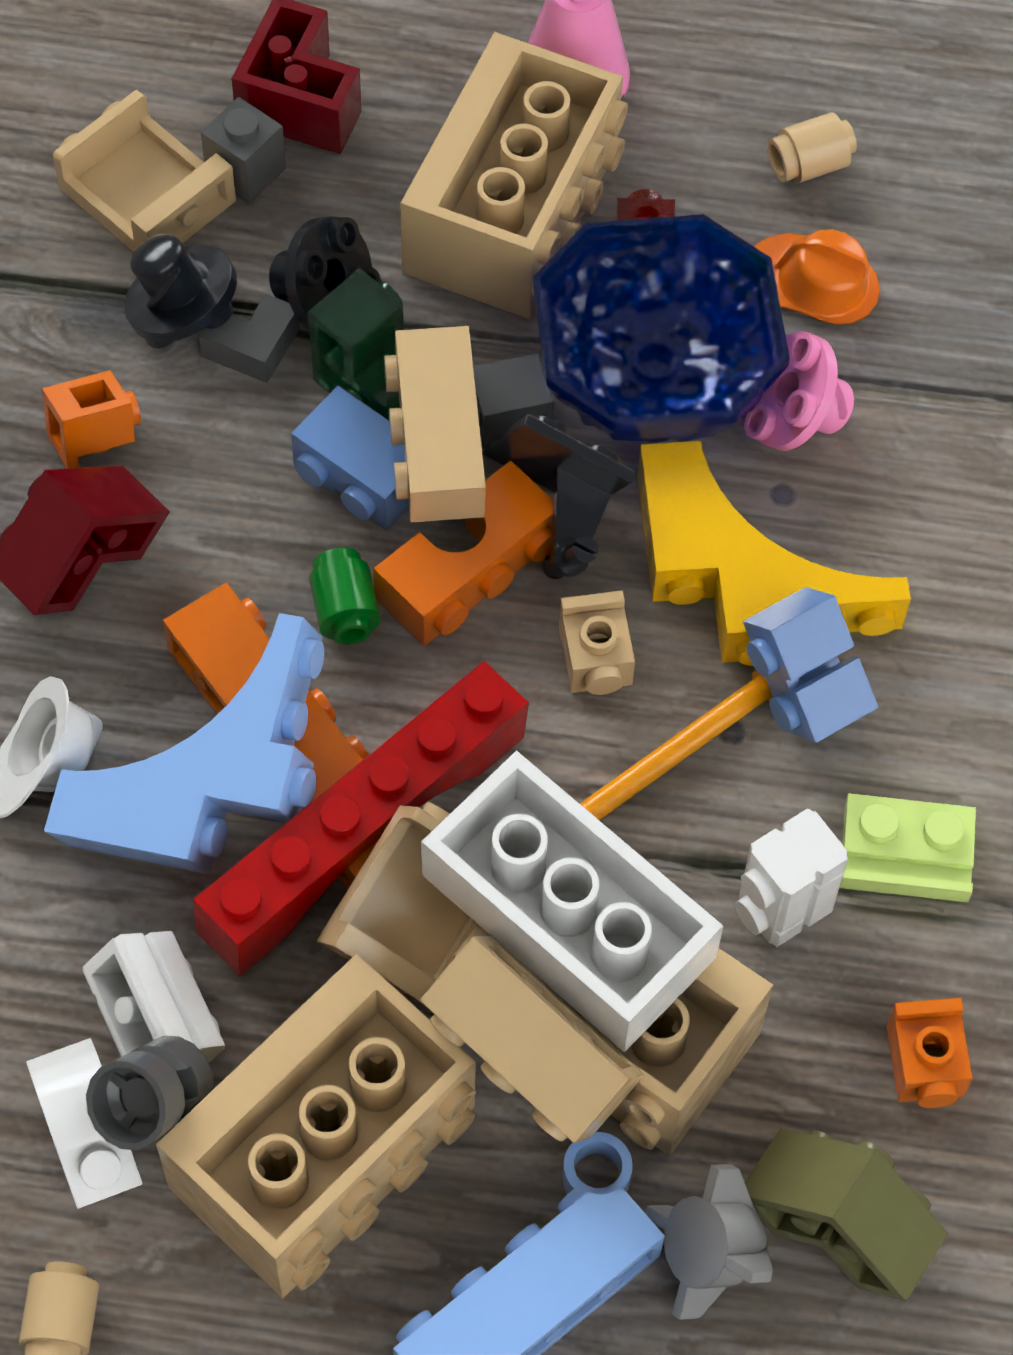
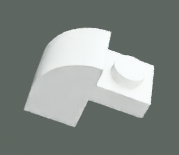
[26,1038,143,1209]

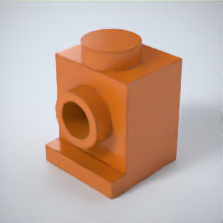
[42,370,141,469]
[886,998,973,1108]

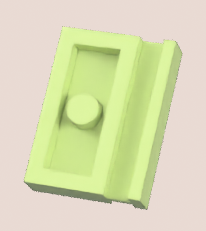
[839,793,976,903]

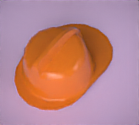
[743,229,880,325]

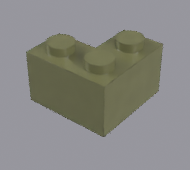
[745,1128,948,1302]

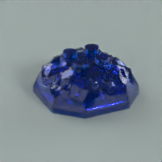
[533,214,790,443]

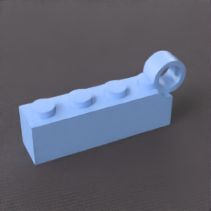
[393,1132,665,1355]

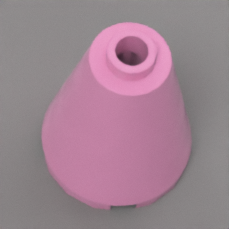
[528,0,630,97]

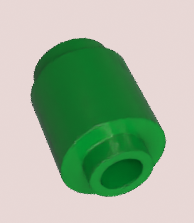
[309,548,381,645]

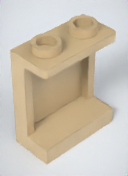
[53,90,236,252]
[316,802,478,1014]

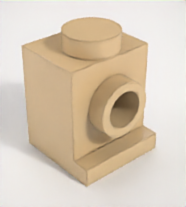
[559,590,635,695]

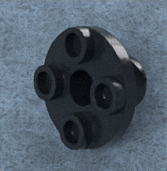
[269,216,381,336]
[124,234,237,349]

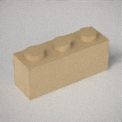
[384,326,486,523]
[420,935,644,1143]

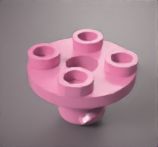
[744,331,854,451]

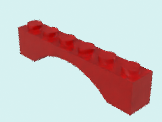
[193,661,529,977]

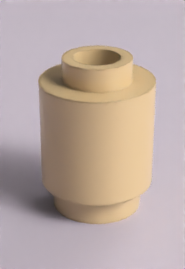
[767,112,857,184]
[19,1262,99,1355]

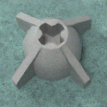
[645,1164,773,1320]

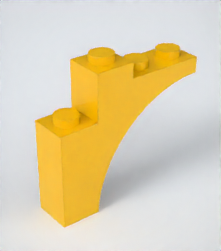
[637,441,911,666]

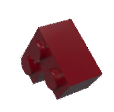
[231,0,362,154]
[0,466,170,615]

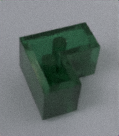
[308,268,404,420]

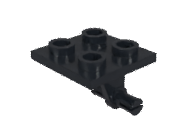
[482,414,636,579]

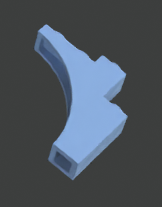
[44,613,324,874]

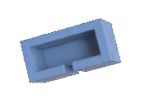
[291,386,409,531]
[743,587,879,743]

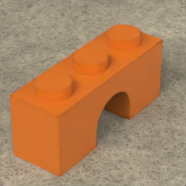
[373,460,554,646]

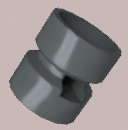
[86,1036,214,1150]

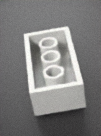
[421,750,723,1052]

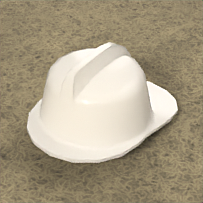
[0,676,103,819]

